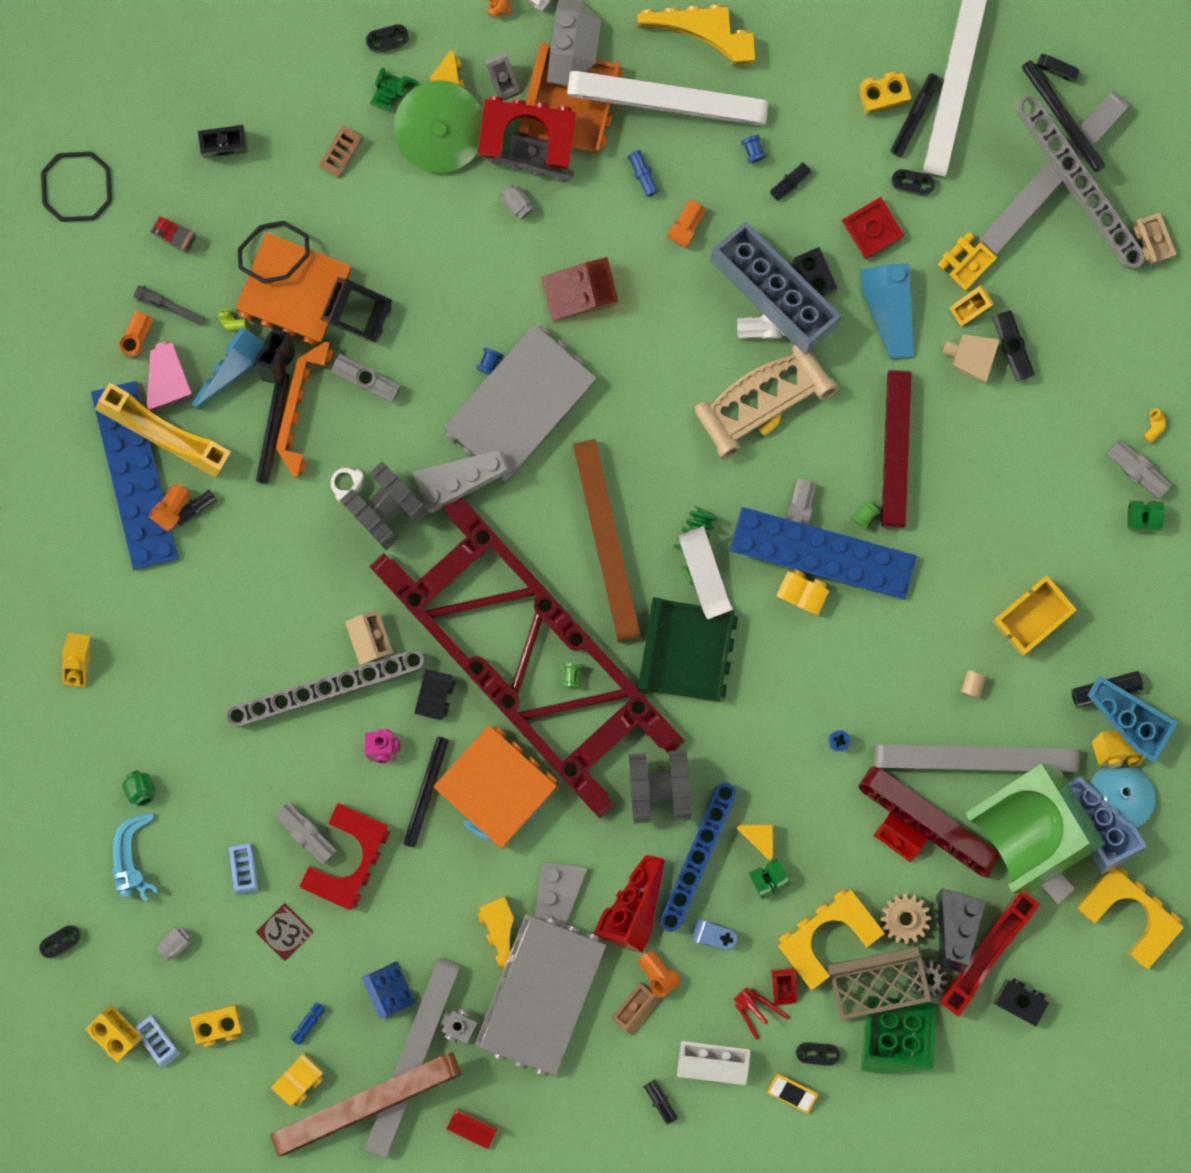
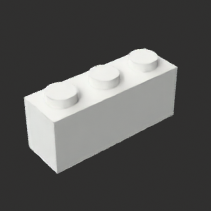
[677,1041,750,1085]

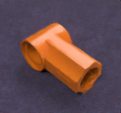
[666,200,706,249]
[119,311,154,358]
[149,483,190,532]
[637,950,681,998]

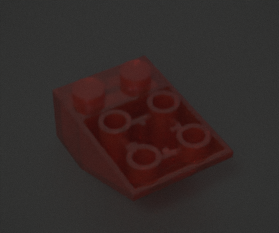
[541,257,619,321]

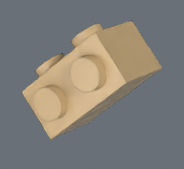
[345,610,393,665]

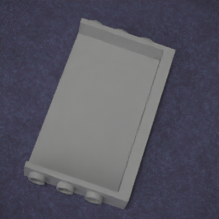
[444,324,597,483]
[475,914,606,1077]

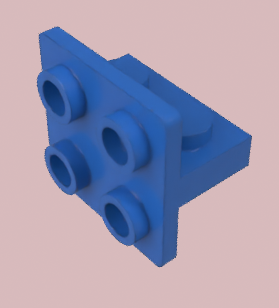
[361,961,415,1019]

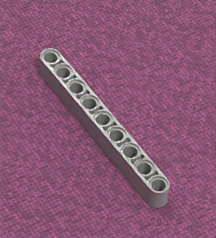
[979,90,1130,255]
[1015,96,1144,268]
[226,650,425,726]
[874,744,1079,772]
[364,958,460,1159]

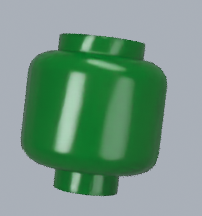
[122,770,156,806]

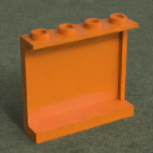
[519,43,624,154]
[235,232,353,346]
[433,725,559,850]

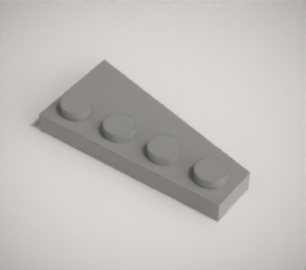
[413,450,510,514]
[535,862,588,928]

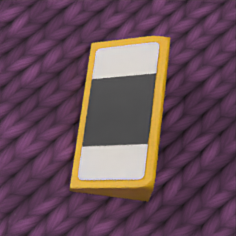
[766,1072,819,1114]

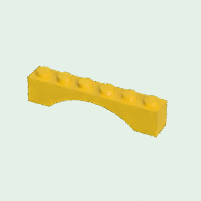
[95,382,231,478]
[477,896,514,969]

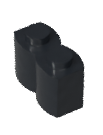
[255,329,295,384]
[414,669,456,720]

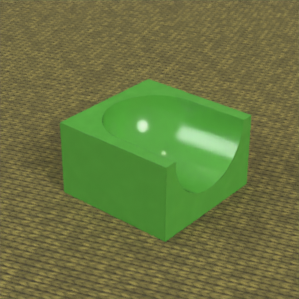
[965,763,1105,894]

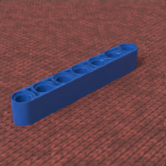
[660,783,736,932]

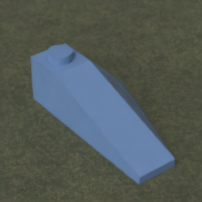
[1068,777,1147,874]

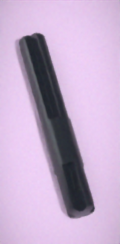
[891,73,940,157]

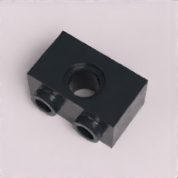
[198,125,249,158]
[993,978,1049,1027]

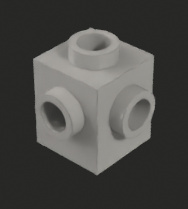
[441,1008,478,1044]

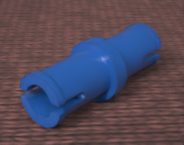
[627,150,659,197]

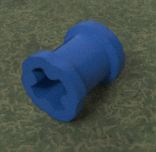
[741,135,767,163]
[476,347,503,375]
[828,730,850,751]

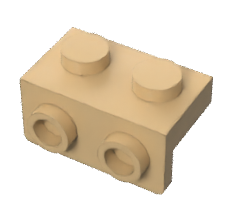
[1132,212,1177,265]

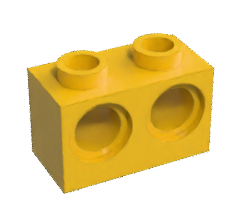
[858,71,911,115]
[85,1004,143,1063]
[189,1004,243,1047]

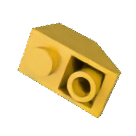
[430,51,464,87]
[62,633,91,688]
[1091,731,1146,768]

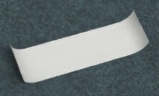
[678,525,733,619]

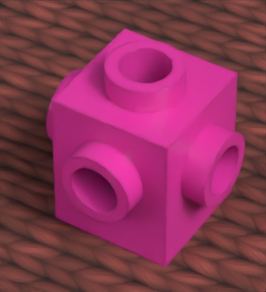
[364,729,401,764]

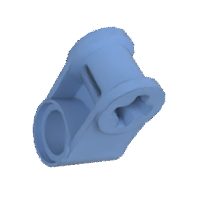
[691,919,737,950]

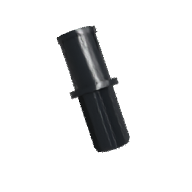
[770,162,812,201]
[177,489,217,525]
[643,1079,677,1125]

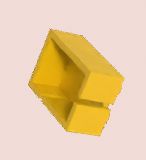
[992,575,1077,656]

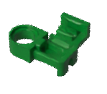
[370,67,420,112]

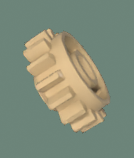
[880,893,931,944]

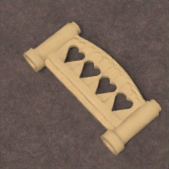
[695,345,839,460]

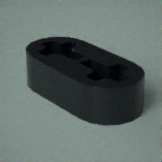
[366,24,409,53]
[1036,54,1080,82]
[891,169,935,196]
[39,925,81,958]
[796,1042,840,1065]

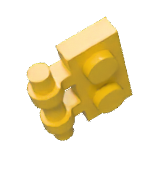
[937,232,997,291]

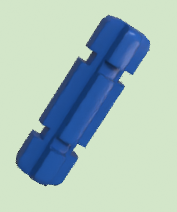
[290,1003,325,1045]

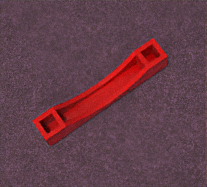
[937,893,1040,1017]

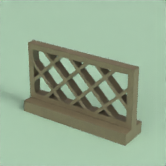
[828,945,932,1020]

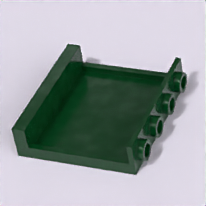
[638,597,738,702]

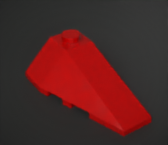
[594,855,665,953]

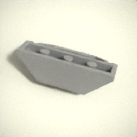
[547,0,601,86]

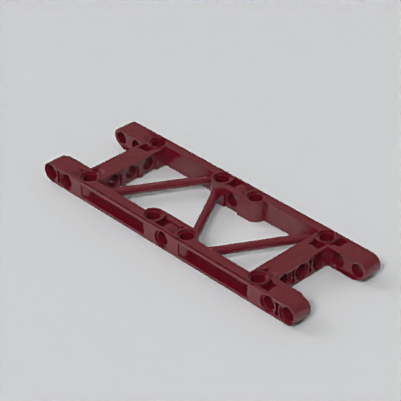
[369,498,685,819]

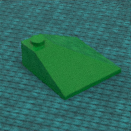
[860,996,937,1073]

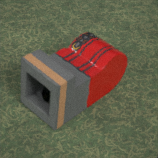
[150,216,197,254]

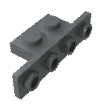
[483,132,575,182]

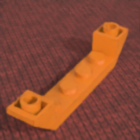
[276,342,334,479]

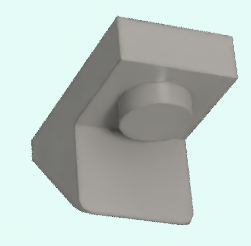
[484,52,521,98]

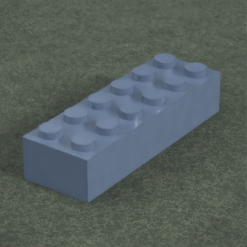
[710,221,842,355]

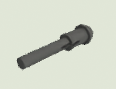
[133,285,205,325]

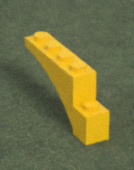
[637,4,755,66]

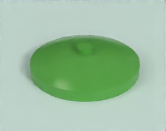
[394,80,483,173]

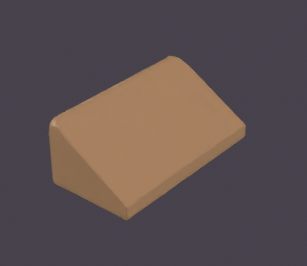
[612,982,662,1035]

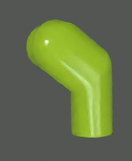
[218,309,249,332]

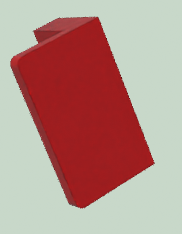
[873,812,927,863]
[446,1108,498,1149]

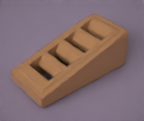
[319,125,363,178]

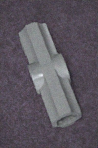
[331,354,401,403]
[1106,439,1172,499]
[785,479,817,525]
[274,802,337,865]

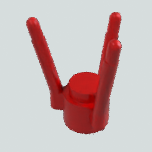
[733,987,790,1040]

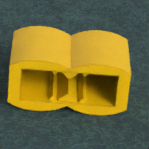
[776,569,830,616]
[271,1052,324,1107]

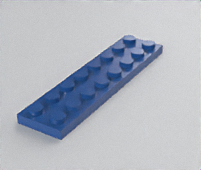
[91,381,179,570]
[729,507,917,600]

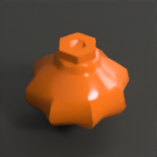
[487,0,512,18]

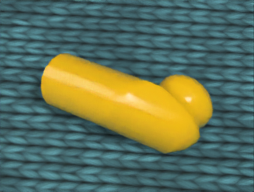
[1143,408,1166,443]
[758,413,782,436]

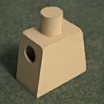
[942,335,1000,384]

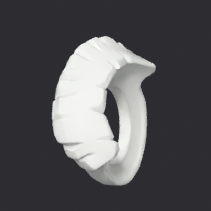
[330,468,364,502]

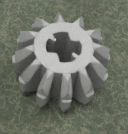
[909,959,948,998]

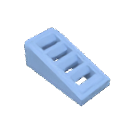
[229,843,260,895]
[135,1015,181,1067]

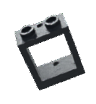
[320,277,393,343]

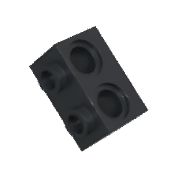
[791,247,838,297]

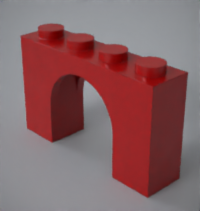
[477,96,576,170]
[299,803,391,910]

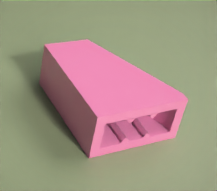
[147,341,194,412]

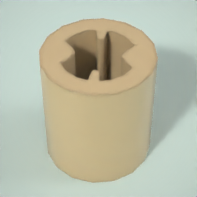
[960,670,987,699]

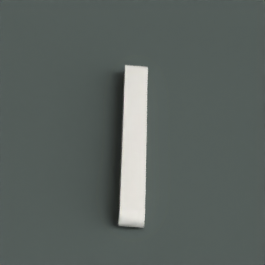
[923,0,987,177]
[567,71,769,125]

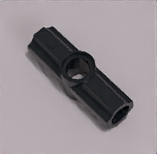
[992,310,1035,382]
[1071,671,1144,708]

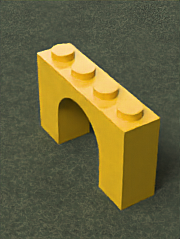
[1075,866,1184,969]
[777,888,885,990]

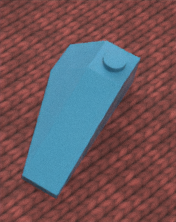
[860,263,914,359]
[191,327,265,409]
[1087,676,1178,763]

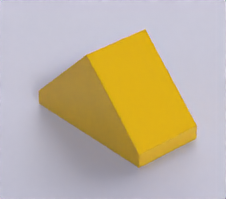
[949,285,994,327]
[736,824,773,861]

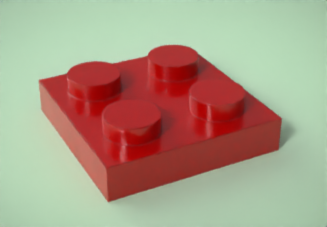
[841,197,905,260]

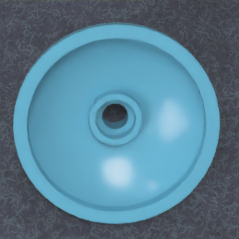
[1089,765,1156,828]

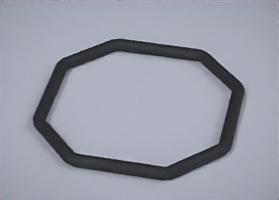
[41,151,112,222]
[237,221,310,284]

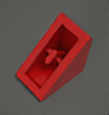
[770,967,797,1005]

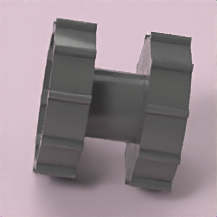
[340,461,429,551]
[629,750,692,824]

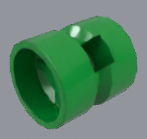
[1127,501,1164,531]
[749,858,791,899]

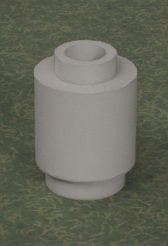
[501,185,534,220]
[156,927,191,961]

